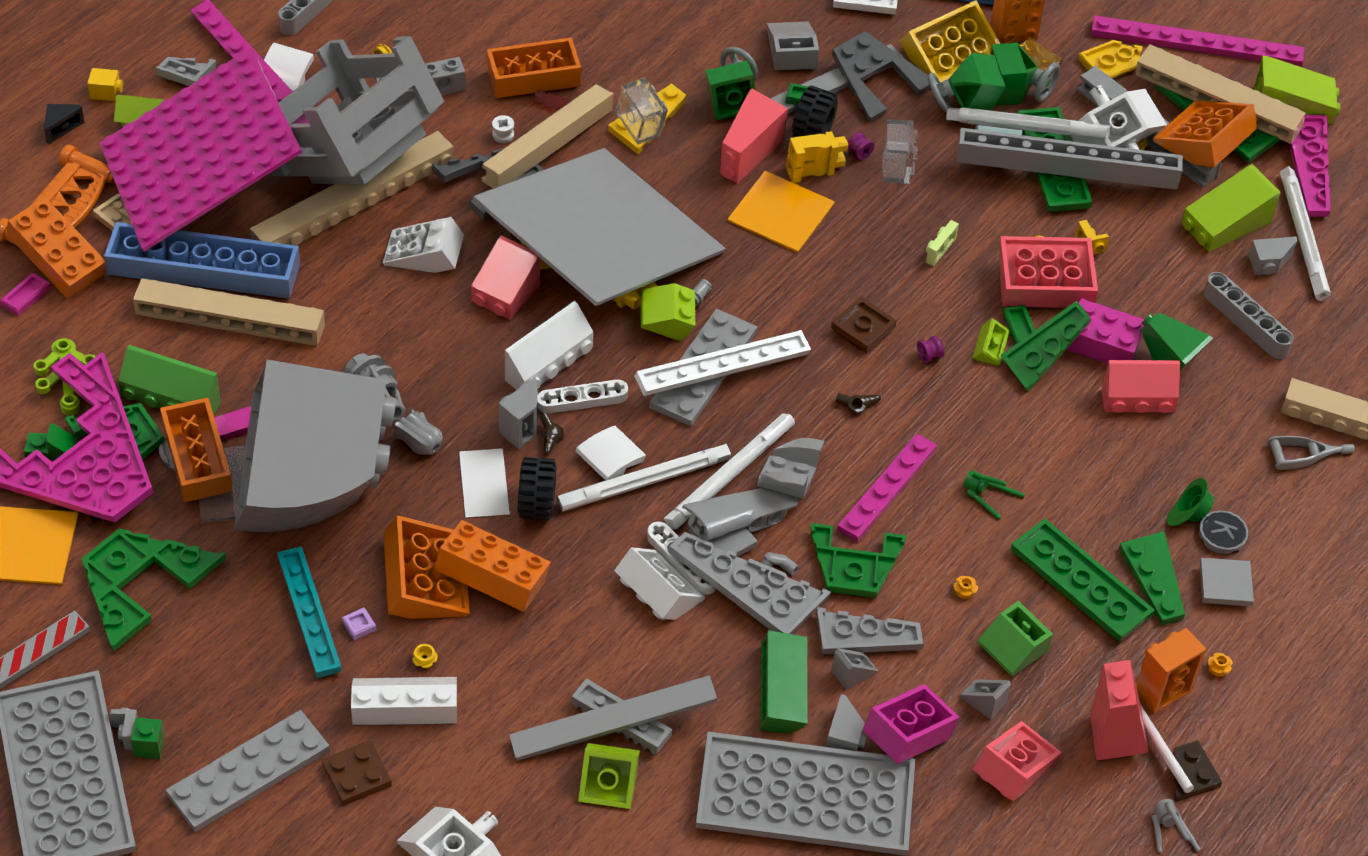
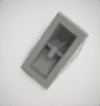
[831,648,878,690]
[960,679,1011,720]

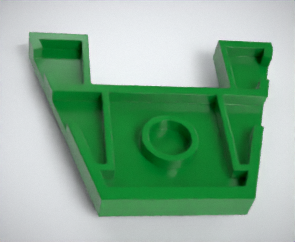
[65,403,164,460]
[810,523,907,598]

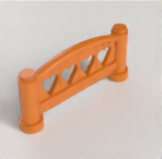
[0,144,115,245]

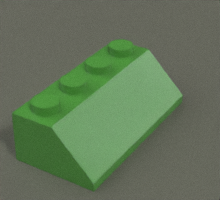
[118,345,221,415]

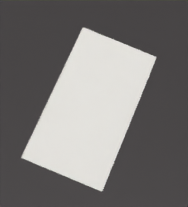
[459,449,510,518]

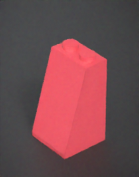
[720,89,788,184]
[1090,660,1148,761]

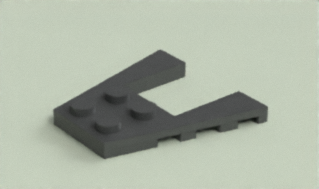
[832,31,931,123]
[432,148,544,220]

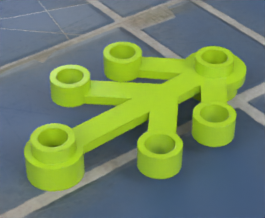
[33,338,96,416]

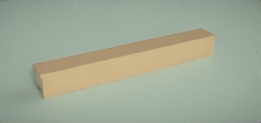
[482,84,614,189]

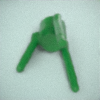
[963,470,1025,519]

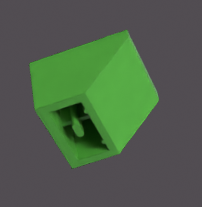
[978,601,1053,676]

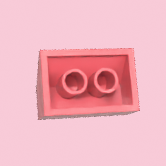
[1101,360,1180,413]

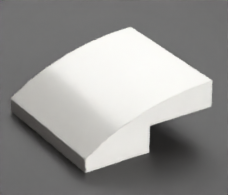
[264,42,314,91]
[575,426,646,480]

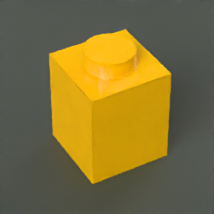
[87,68,123,101]

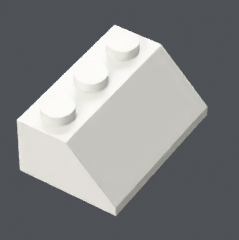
[614,547,705,620]

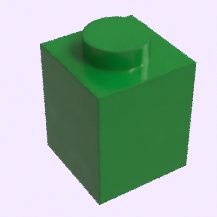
[131,718,165,759]

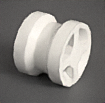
[492,115,514,143]

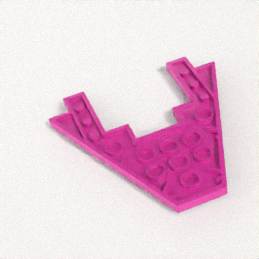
[0,352,154,523]

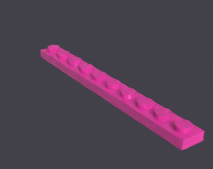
[190,0,309,124]
[1091,15,1304,67]

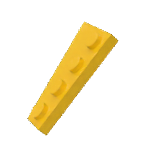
[608,84,687,154]

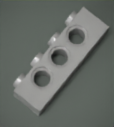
[375,57,466,95]

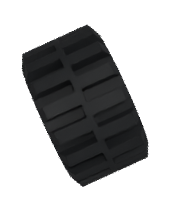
[792,85,838,137]
[517,457,557,520]

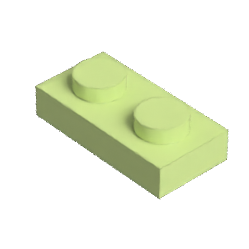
[926,220,959,266]

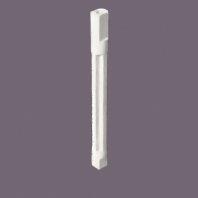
[946,107,1110,138]
[1280,166,1331,301]
[664,413,795,529]
[556,444,731,512]

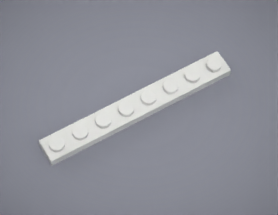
[634,330,811,396]

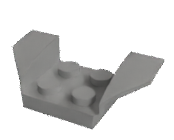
[757,438,825,499]

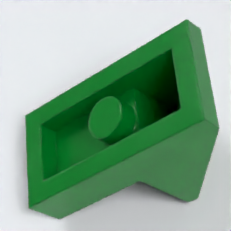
[24,423,78,460]

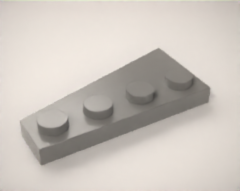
[816,607,923,655]

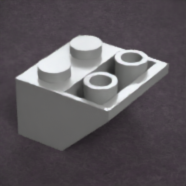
[499,377,538,450]

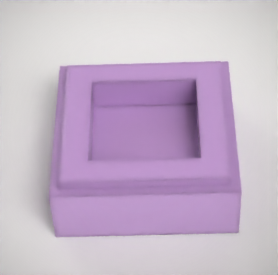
[342,607,376,641]

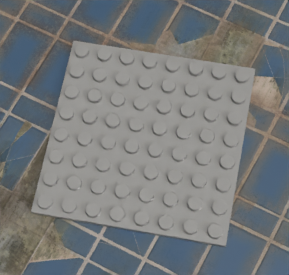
[473,148,726,306]

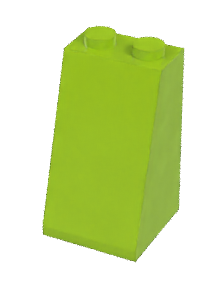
[1254,56,1340,124]
[1181,164,1281,252]

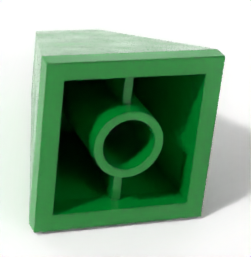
[1140,312,1213,370]

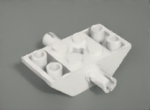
[1070,85,1167,150]
[397,807,501,856]

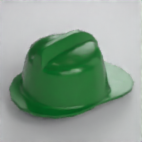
[1166,478,1215,526]

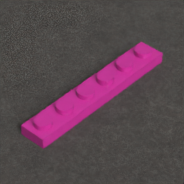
[837,433,937,543]

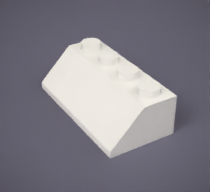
[505,301,593,390]
[351,677,457,725]

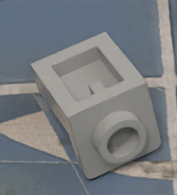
[110,708,138,751]

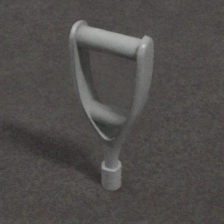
[1267,436,1355,470]

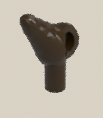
[835,393,881,414]
[539,413,565,455]

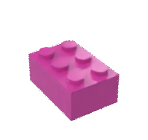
[1066,298,1145,363]
[863,684,960,764]

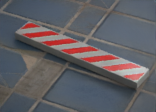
[0,610,90,689]

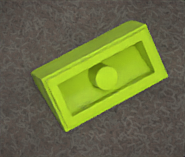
[972,318,1010,366]

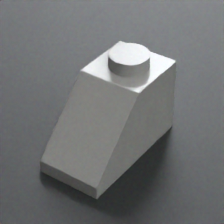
[1248,237,1297,275]
[826,694,867,751]

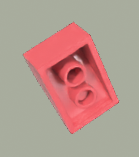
[972,721,1062,801]

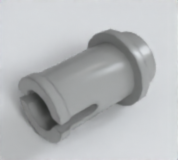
[693,279,712,307]

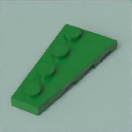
[1001,301,1092,392]
[1119,531,1185,626]

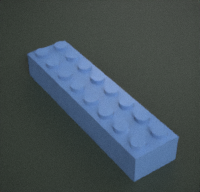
[104,222,300,299]

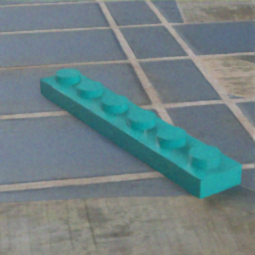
[277,546,342,678]

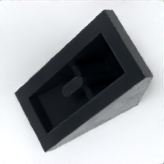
[44,104,85,144]

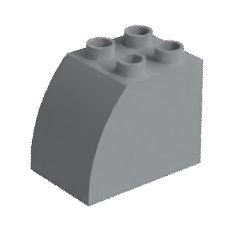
[234,360,396,532]

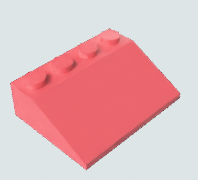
[1000,236,1098,308]

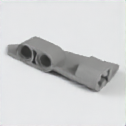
[682,488,798,541]

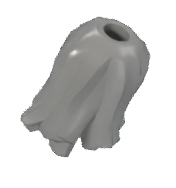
[393,409,443,455]

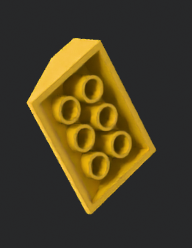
[899,0,1000,82]

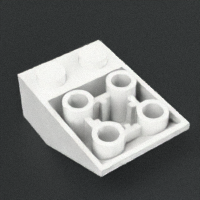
[383,217,464,273]

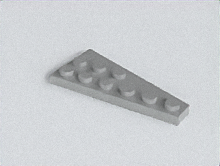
[668,532,831,634]

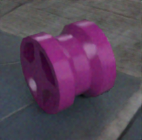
[848,132,875,160]
[917,336,944,363]

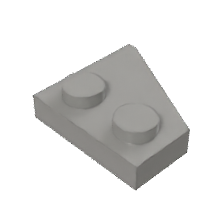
[156,57,216,87]

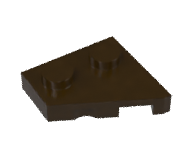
[1173,740,1222,802]

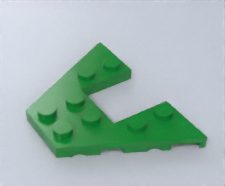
[81,528,226,652]

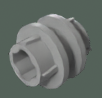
[344,353,398,397]

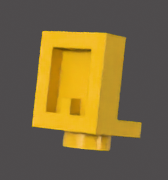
[1075,220,1109,254]

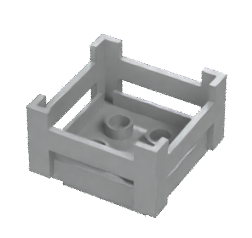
[271,36,445,184]

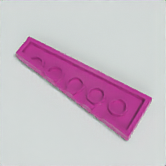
[1288,115,1331,217]

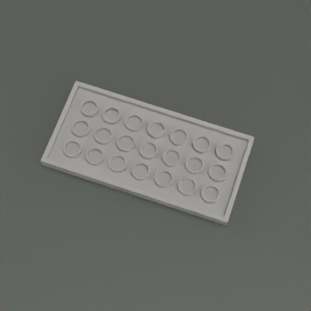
[0,670,137,856]
[695,732,915,856]

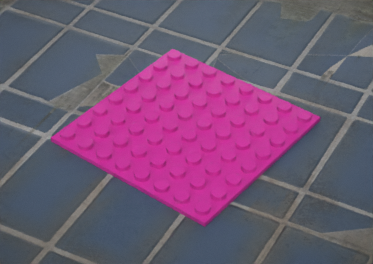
[99,48,303,251]

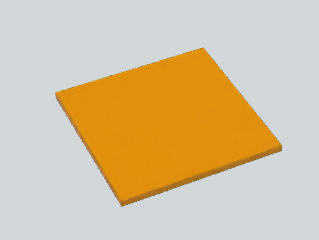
[727,171,835,253]
[0,506,79,585]

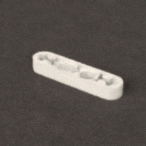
[537,380,628,414]
[647,522,716,595]

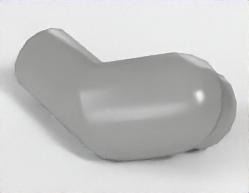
[761,552,799,576]

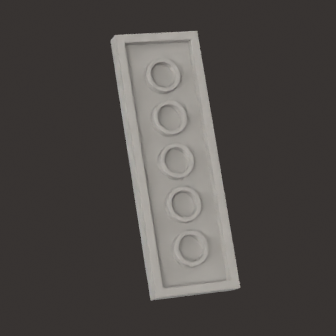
[649,309,757,427]
[166,710,330,832]

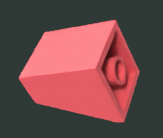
[471,235,541,320]

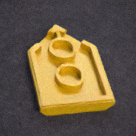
[1078,40,1143,79]

